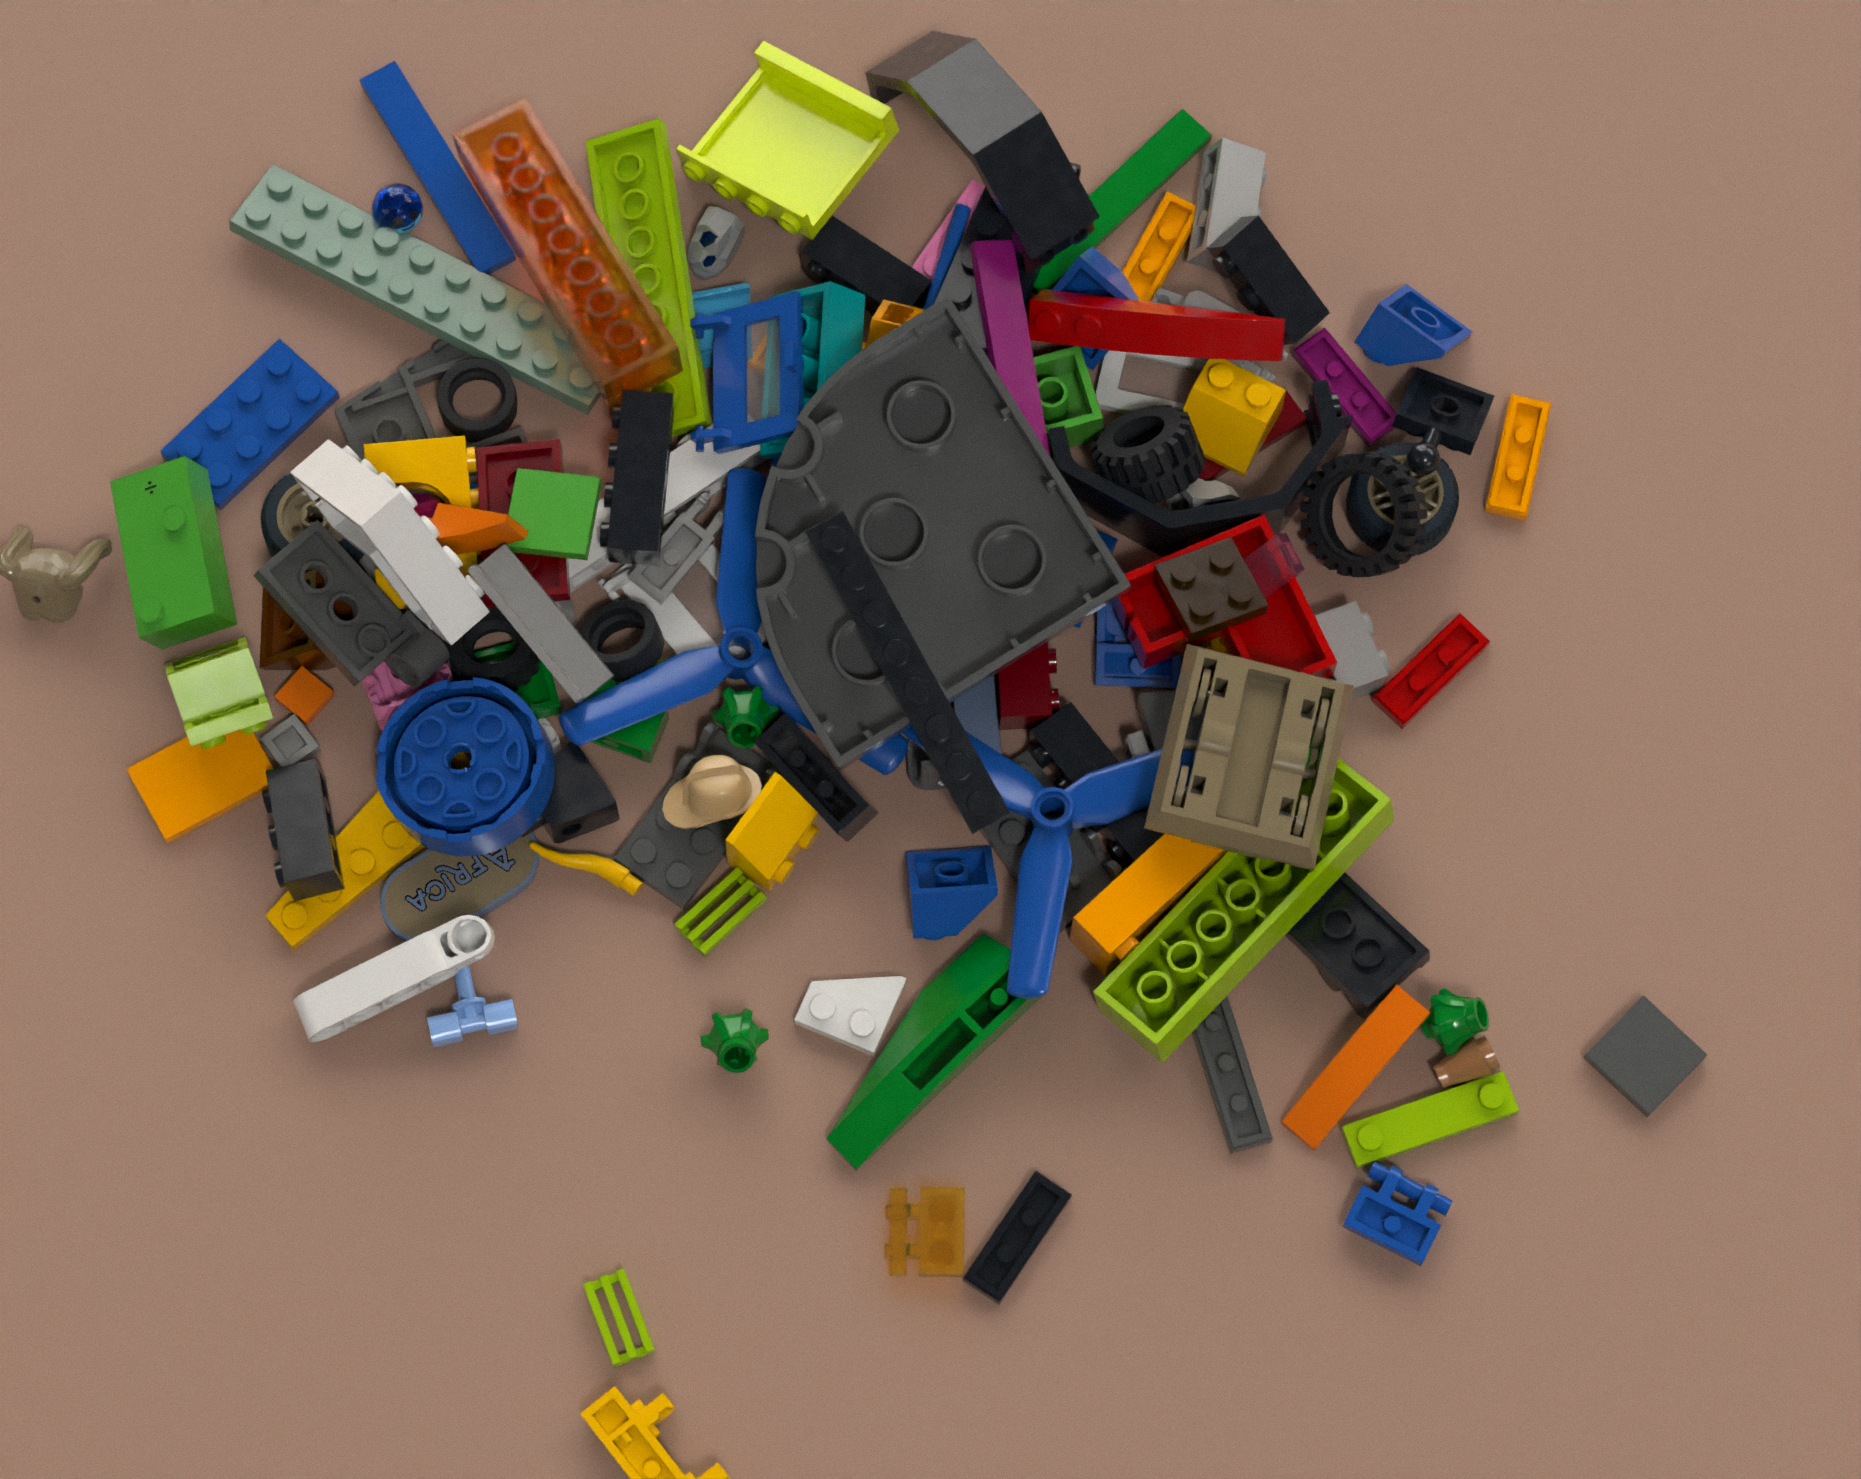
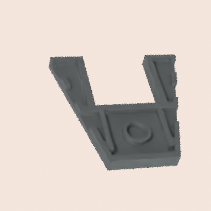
[335,340,528,477]

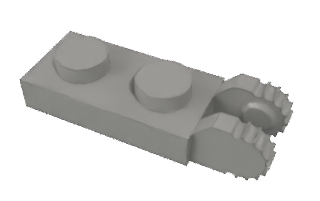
[629,491,725,605]

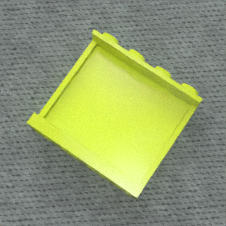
[676,41,900,240]

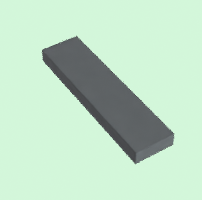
[1192,996,1273,1154]

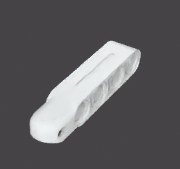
[293,915,495,1042]

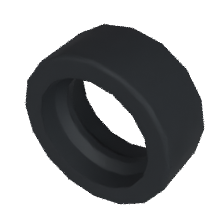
[437,359,518,442]
[580,600,665,682]

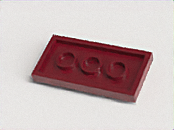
[476,439,571,609]

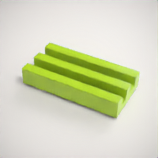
[675,867,767,958]
[583,1268,655,1368]

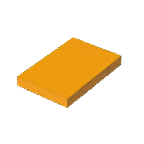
[126,730,274,844]

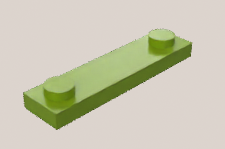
[1341,1071,1519,1169]

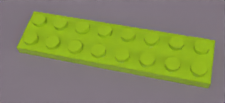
[585,118,712,437]

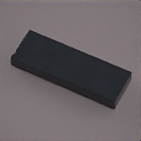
[963,1171,1072,1305]

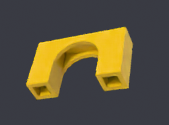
[363,435,483,614]

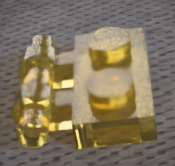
[884,1187,965,1277]

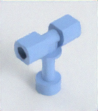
[427,965,519,1047]

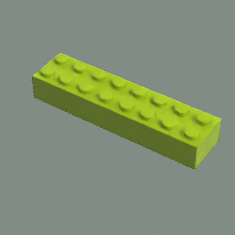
[1093,758,1394,1063]

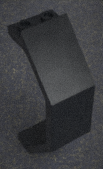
[865,31,1100,274]
[1047,379,1353,557]

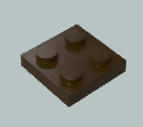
[1153,537,1268,642]

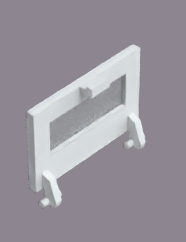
[1095,350,1254,414]
[598,544,767,660]

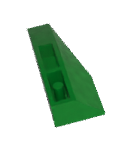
[826,933,1043,1171]

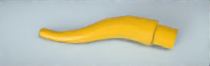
[529,842,643,897]

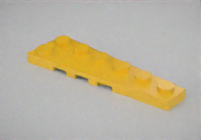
[265,752,471,951]

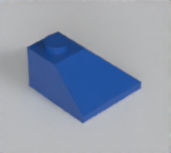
[1052,246,1140,371]
[1354,284,1473,366]
[906,846,998,940]

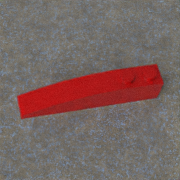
[1028,289,1286,361]

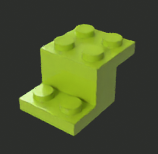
[164,636,273,749]

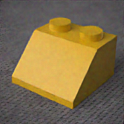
[1183,359,1286,477]
[725,772,820,892]

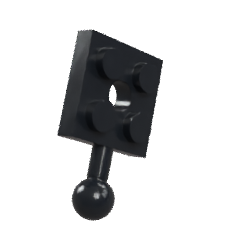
[1392,367,1495,476]

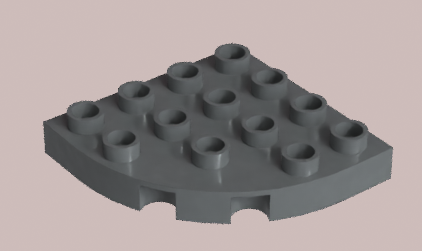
[755,296,1131,771]

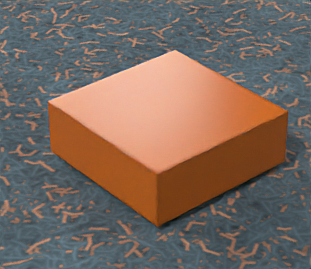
[274,666,335,726]

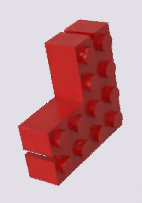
[1111,515,1338,679]

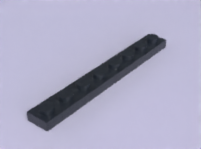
[805,511,1010,835]

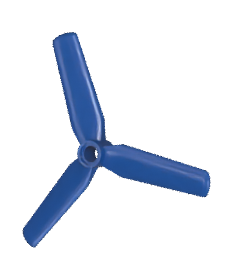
[559,468,908,775]
[902,727,1197,999]

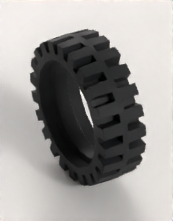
[1300,452,1427,577]

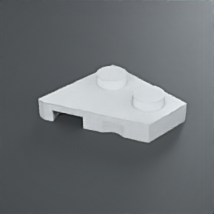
[794,976,907,1057]

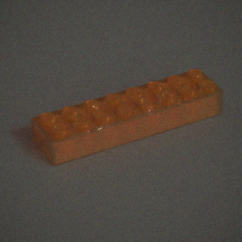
[453,98,683,409]

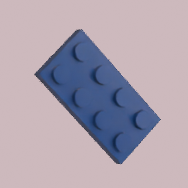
[160,339,340,510]

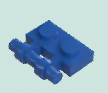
[1342,1161,1453,1266]

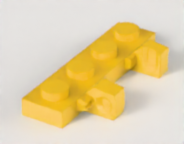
[580,1386,731,1479]

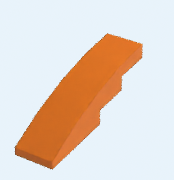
[420,503,528,555]
[1281,985,1430,1151]

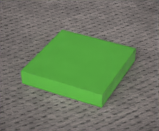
[507,468,602,560]

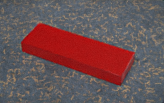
[1372,613,1490,729]

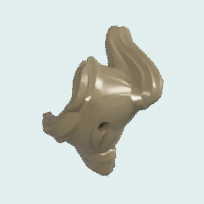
[0,525,112,623]

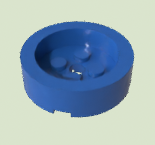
[376,677,555,856]

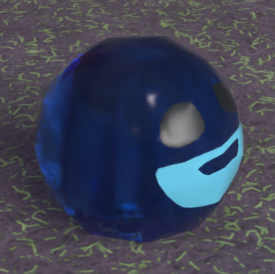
[371,183,424,233]

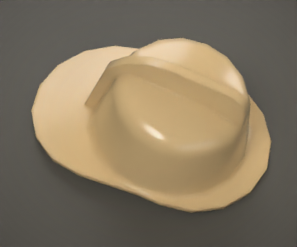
[662,755,762,829]

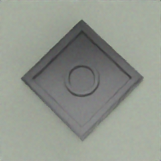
[1584,995,1707,1117]

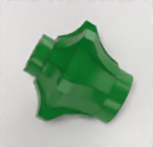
[712,685,779,748]
[1421,988,1489,1055]
[700,1008,769,1073]

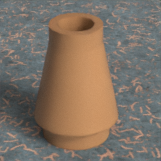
[1432,1035,1500,1089]

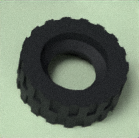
[445,601,542,692]

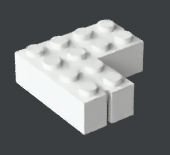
[290,439,490,646]

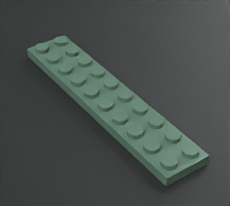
[229,164,629,415]

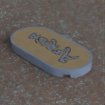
[380,832,539,942]

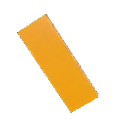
[1122,191,1196,302]
[1484,394,1551,521]

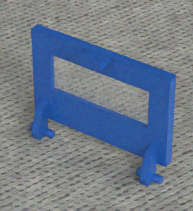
[690,291,804,454]

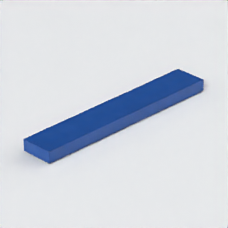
[359,61,516,275]

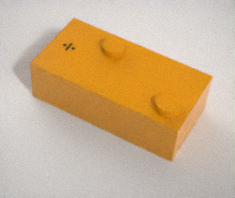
[1069,834,1228,976]

